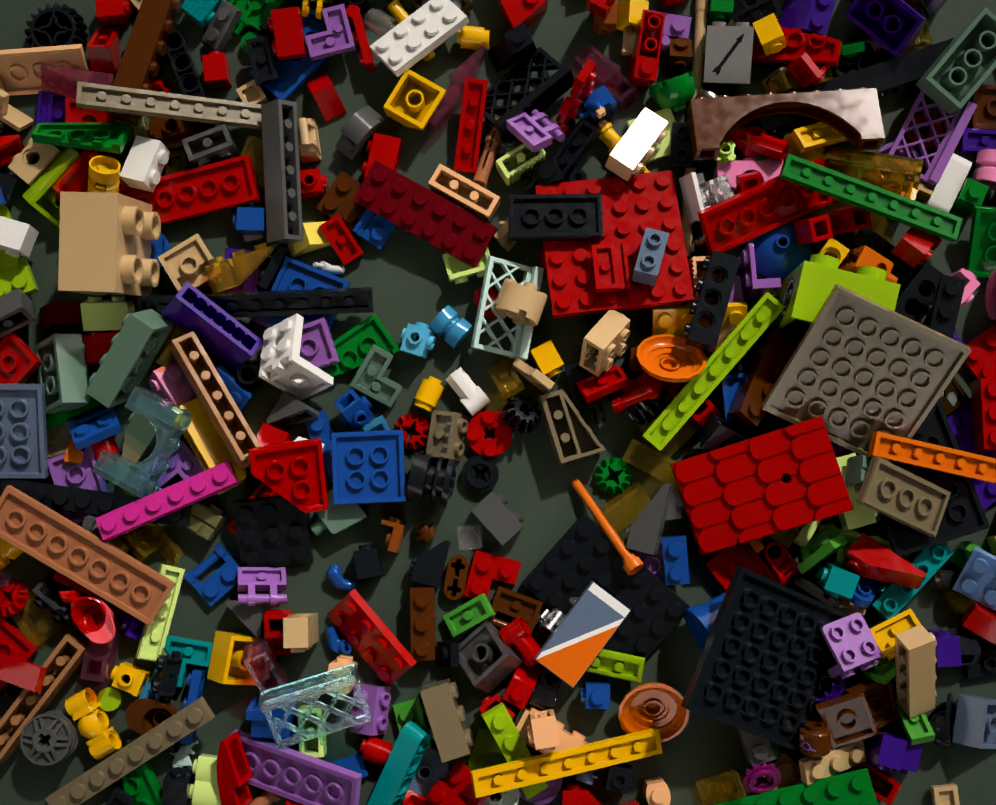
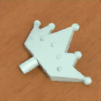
[169,741,199,768]

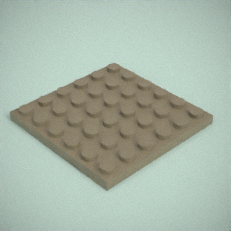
[762,284,971,464]

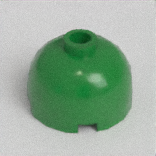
[648,71,696,112]

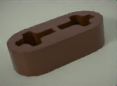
[444,555,469,600]

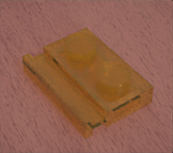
[12,592,65,647]

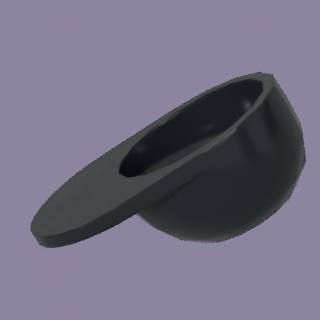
[929,693,954,748]

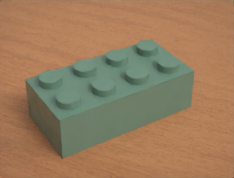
[915,7,996,115]
[86,309,174,408]

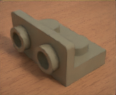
[426,410,468,461]

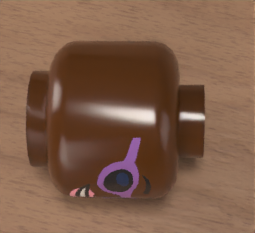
[798,721,831,761]

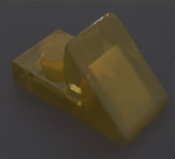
[486,358,525,400]
[695,768,747,805]

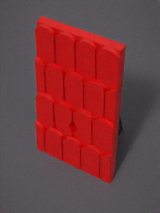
[670,416,854,555]

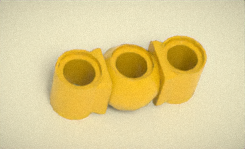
[65,688,122,760]

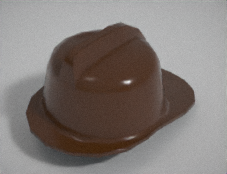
[125,698,177,735]

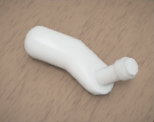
[313,261,345,274]

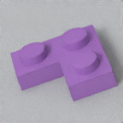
[305,4,356,61]
[145,440,204,488]

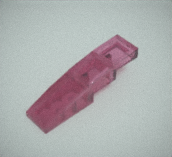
[428,45,486,132]

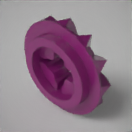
[742,762,781,794]

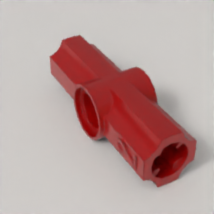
[725,126,790,162]

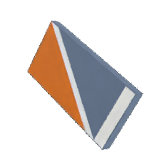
[534,581,631,688]

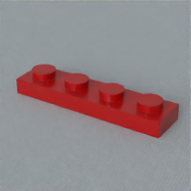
[453,77,488,173]

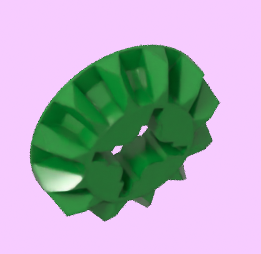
[594,457,632,495]

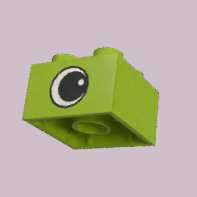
[772,254,901,340]

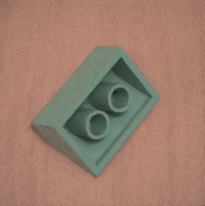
[34,333,91,414]

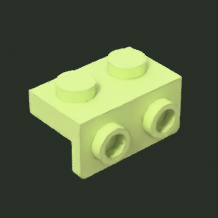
[442,247,494,284]

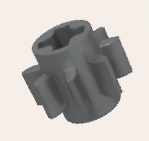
[537,609,565,638]

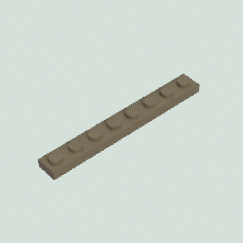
[76,81,262,130]
[45,696,215,805]

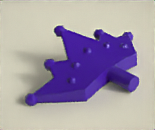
[815,678,845,702]

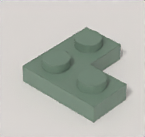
[350,344,402,408]

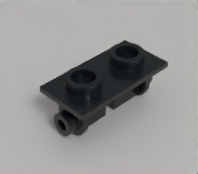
[150,648,183,702]

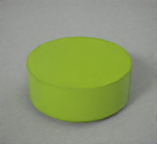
[97,686,123,712]

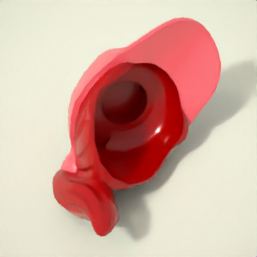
[59,590,115,644]

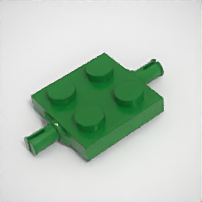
[229,0,284,36]

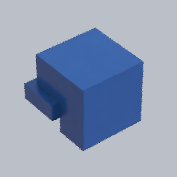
[246,687,298,739]

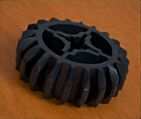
[24,2,89,48]

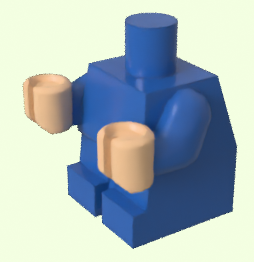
[578,85,618,130]

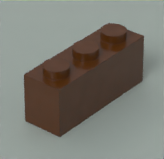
[410,586,436,661]

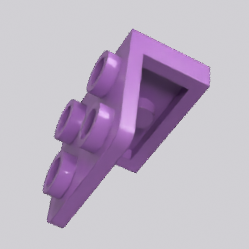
[738,243,781,301]
[820,612,883,680]

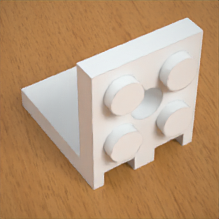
[258,313,334,401]

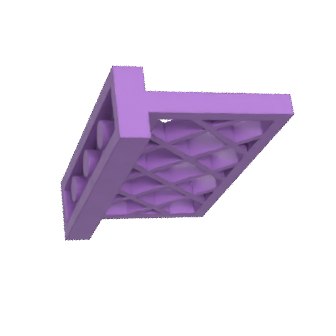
[884,90,977,189]

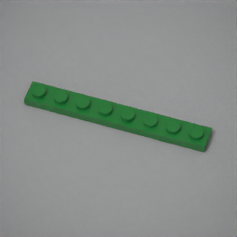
[779,153,963,242]

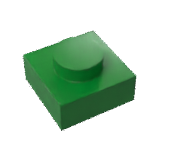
[840,40,865,59]

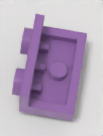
[349,683,391,736]

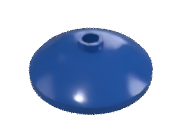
[744,218,814,280]

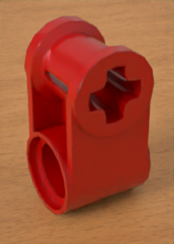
[760,541,801,586]

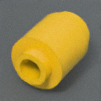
[457,25,490,51]
[414,376,444,412]

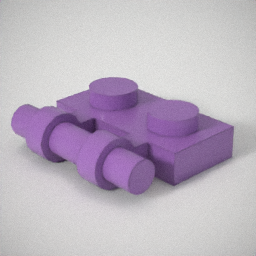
[506,109,565,153]
[237,567,287,606]

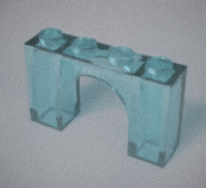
[92,386,193,498]

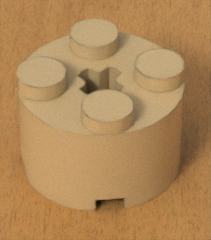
[493,278,547,327]

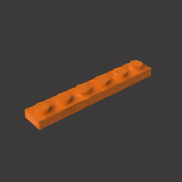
[868,431,996,484]

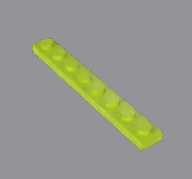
[642,292,785,451]

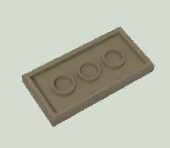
[856,456,951,538]

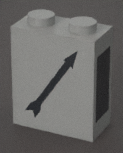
[703,21,754,85]

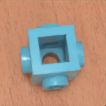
[400,321,436,359]

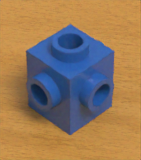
[334,388,375,431]

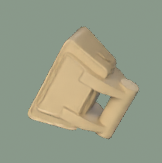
[298,118,321,163]

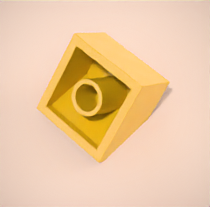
[383,69,447,130]
[207,631,269,686]

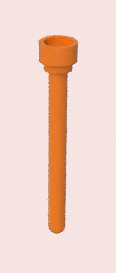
[571,478,644,576]

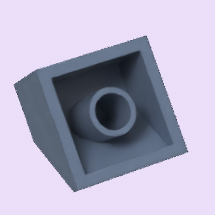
[951,694,996,749]

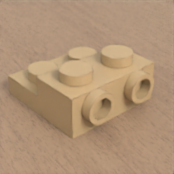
[157,233,224,293]

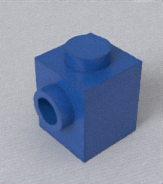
[233,204,267,236]
[580,681,610,709]

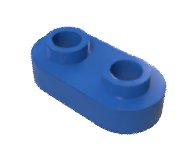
[848,574,880,608]

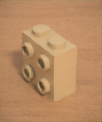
[579,309,631,377]

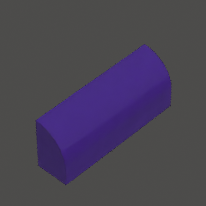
[161,282,263,371]

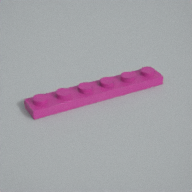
[95,460,240,542]

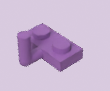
[650,10,692,54]

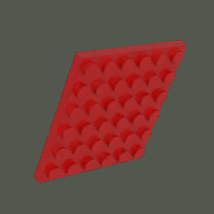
[535,170,694,319]

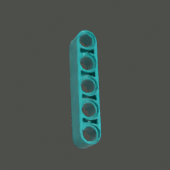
[367,721,431,805]

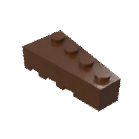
[728,325,798,429]

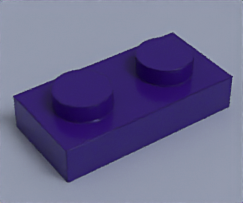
[959,128,996,154]

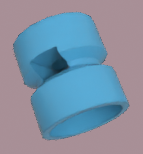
[429,305,473,349]

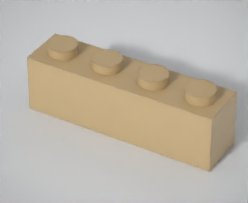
[895,625,937,718]

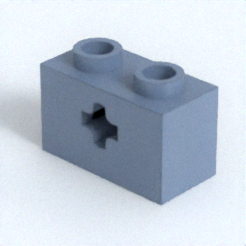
[632,227,669,287]

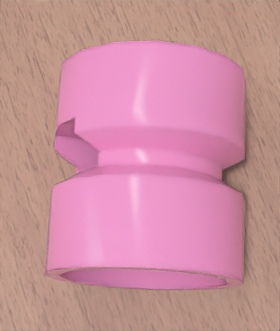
[972,149,996,190]

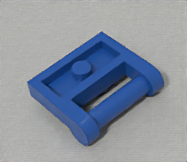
[67,406,123,451]
[183,543,241,607]

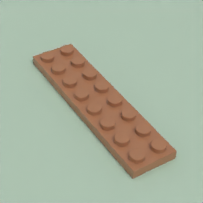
[0,485,176,626]

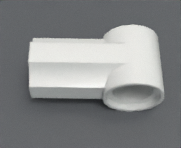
[445,367,491,416]

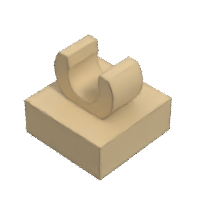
[494,220,517,252]

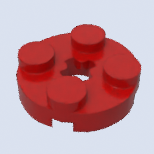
[466,410,513,457]

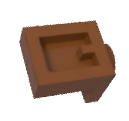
[380,516,406,553]

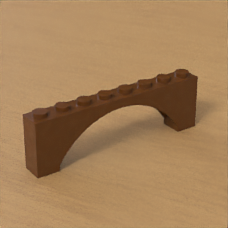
[687,87,885,161]

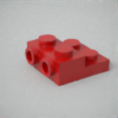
[425,760,490,805]

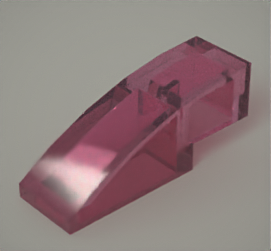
[573,44,639,111]

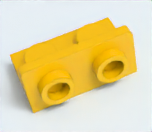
[870,608,921,661]

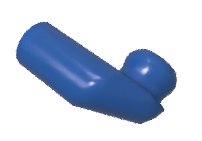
[326,564,357,592]
[324,625,352,655]

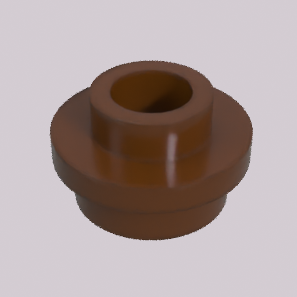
[415,523,437,544]

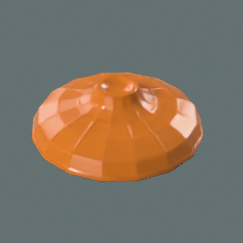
[636,334,707,383]
[618,682,690,742]

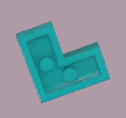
[165,635,213,687]

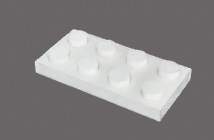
[370,0,469,77]

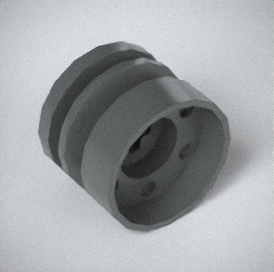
[20,708,84,766]

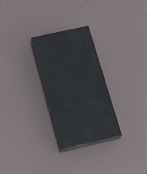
[508,194,603,242]

